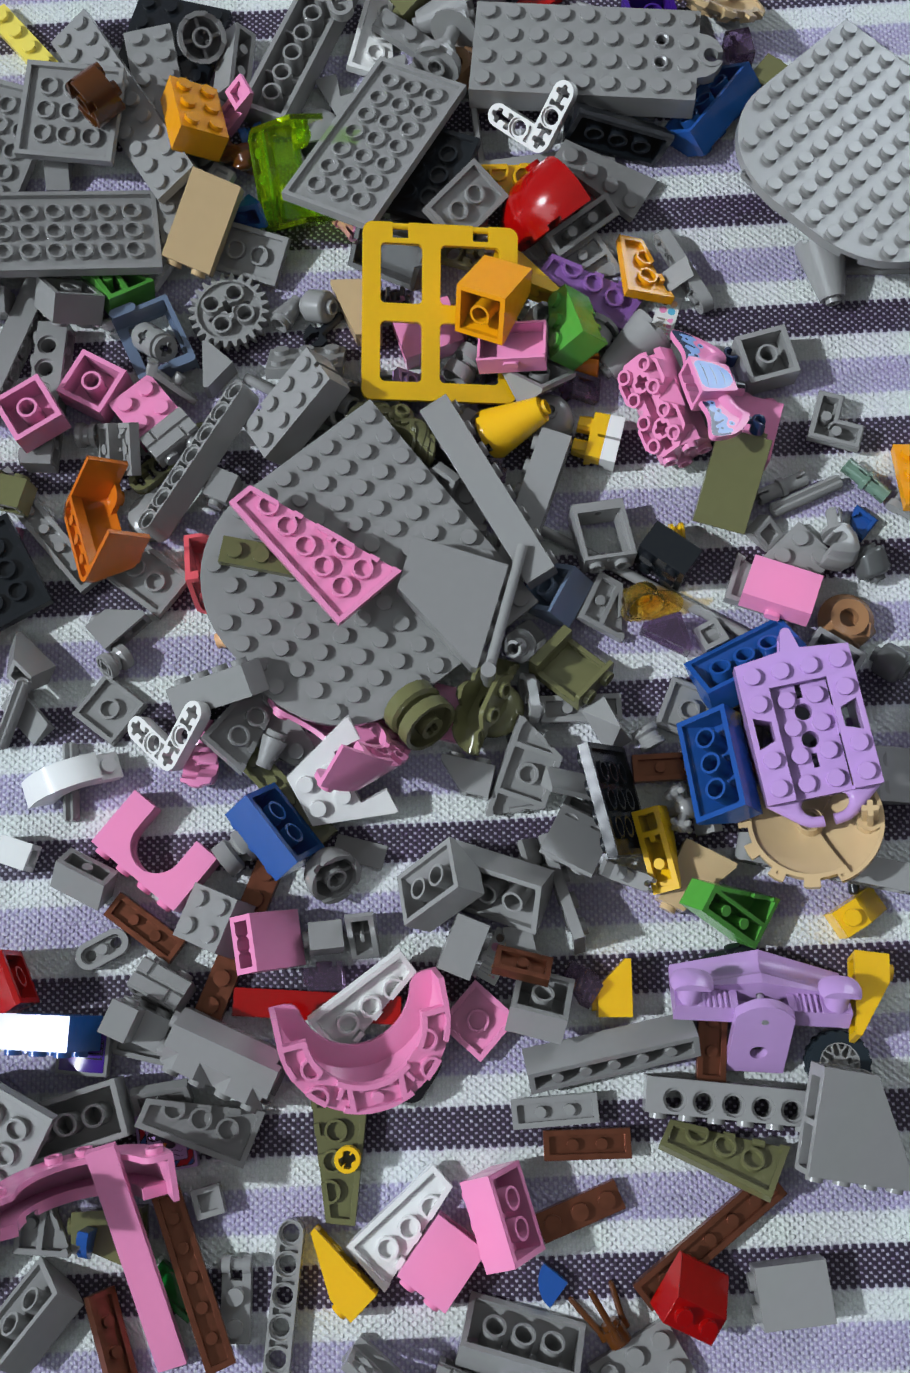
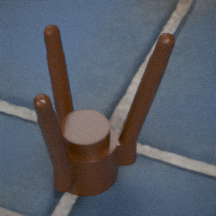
[568,1280,631,1351]

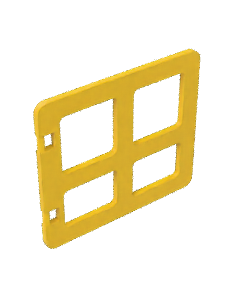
[361,221,518,405]

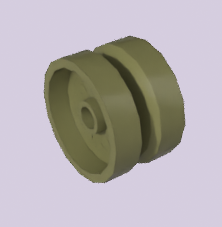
[383,679,455,751]

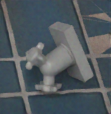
[664,782,723,837]

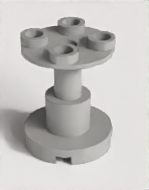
[412,7,475,81]

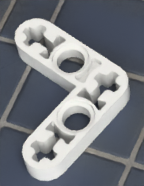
[488,80,578,153]
[128,701,211,771]

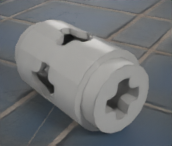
[131,322,178,363]

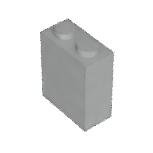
[746,1253,837,1333]

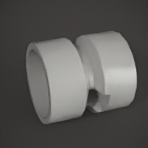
[441,342,479,384]
[211,830,258,877]

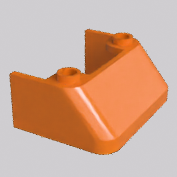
[64,455,151,583]

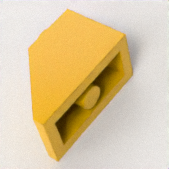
[824,887,887,939]
[591,958,633,1017]

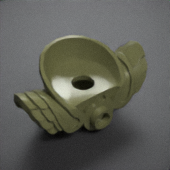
[344,400,436,468]
[452,658,525,756]

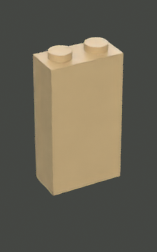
[161,166,244,280]

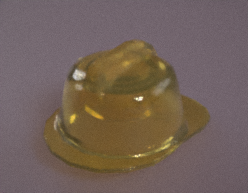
[621,581,683,622]

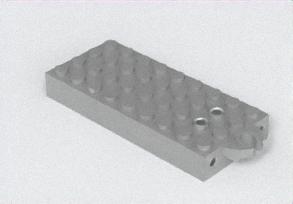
[468,1,723,119]

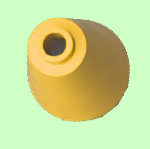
[475,396,551,459]

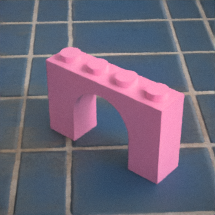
[91,790,220,913]

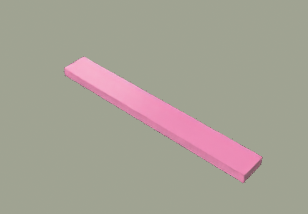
[84,1141,188,1373]

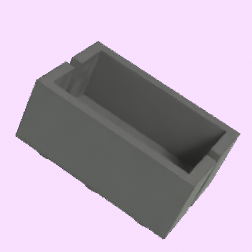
[347,217,422,291]

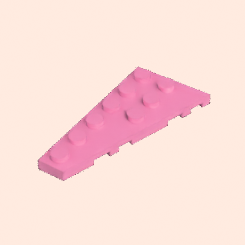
[229,485,402,626]

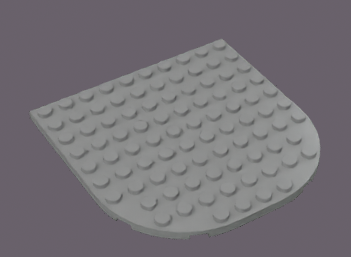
[735,19,910,269]
[200,399,539,727]

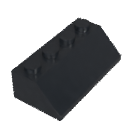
[562,102,674,167]

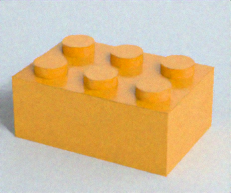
[160,75,229,162]

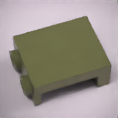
[529,625,614,710]

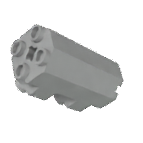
[156,1007,286,1114]

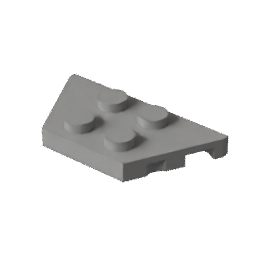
[484,714,563,816]

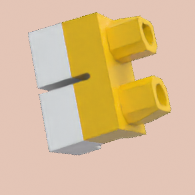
[571,412,626,472]

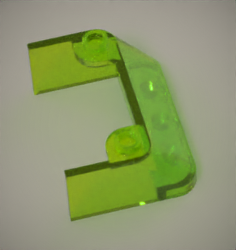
[248,113,338,232]

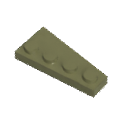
[311,1101,367,1226]
[658,1119,791,1203]

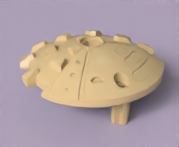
[676,0,765,23]
[738,755,885,889]

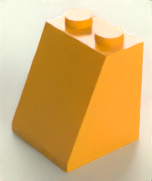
[455,255,532,345]

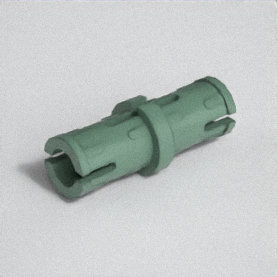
[840,458,892,504]

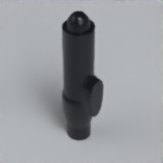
[701,943,756,959]

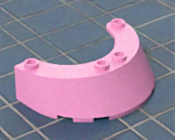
[267,698,411,792]
[268,967,451,1115]
[0,1143,180,1242]

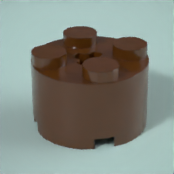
[66,62,126,128]

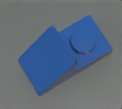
[233,194,268,229]

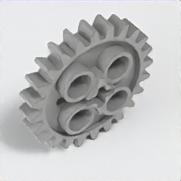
[188,273,271,353]

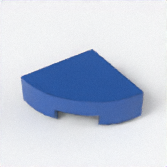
[850,505,879,542]
[76,1226,97,1259]
[538,1262,568,1308]

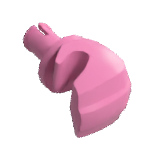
[180,719,219,788]

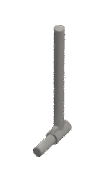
[480,544,528,687]

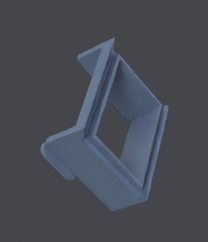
[109,294,200,383]

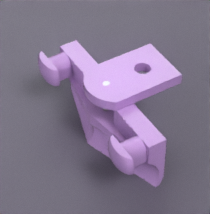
[668,949,862,1073]

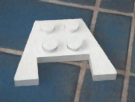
[287,715,399,826]

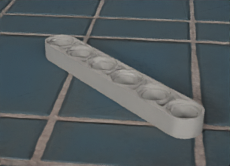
[262,1217,306,1373]

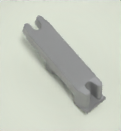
[146,356,198,405]
[597,859,657,893]

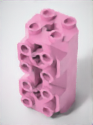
[617,347,713,468]

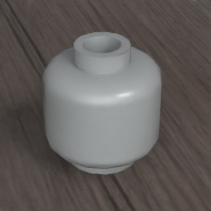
[299,289,338,324]

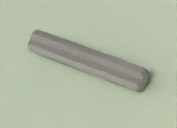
[769,475,843,518]
[0,677,32,750]
[62,742,80,822]

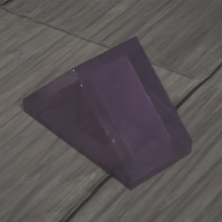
[639,612,693,658]

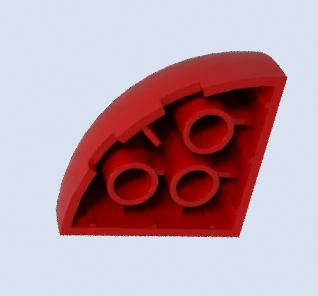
[501,156,591,253]

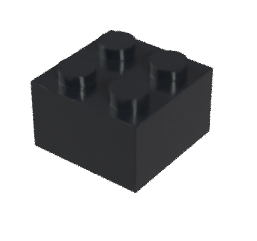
[634,520,703,591]

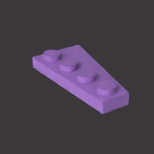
[540,253,643,333]

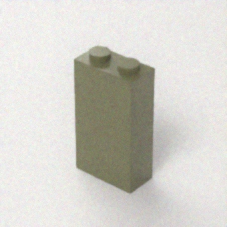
[691,432,773,534]

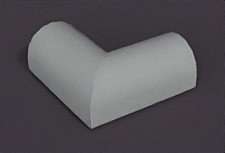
[806,390,865,453]

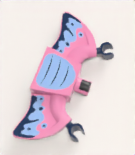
[669,329,766,441]

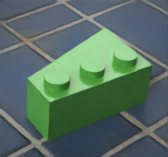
[548,284,608,371]

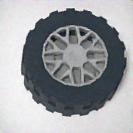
[803,1029,872,1076]

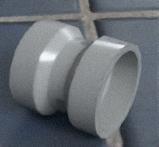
[96,644,134,679]

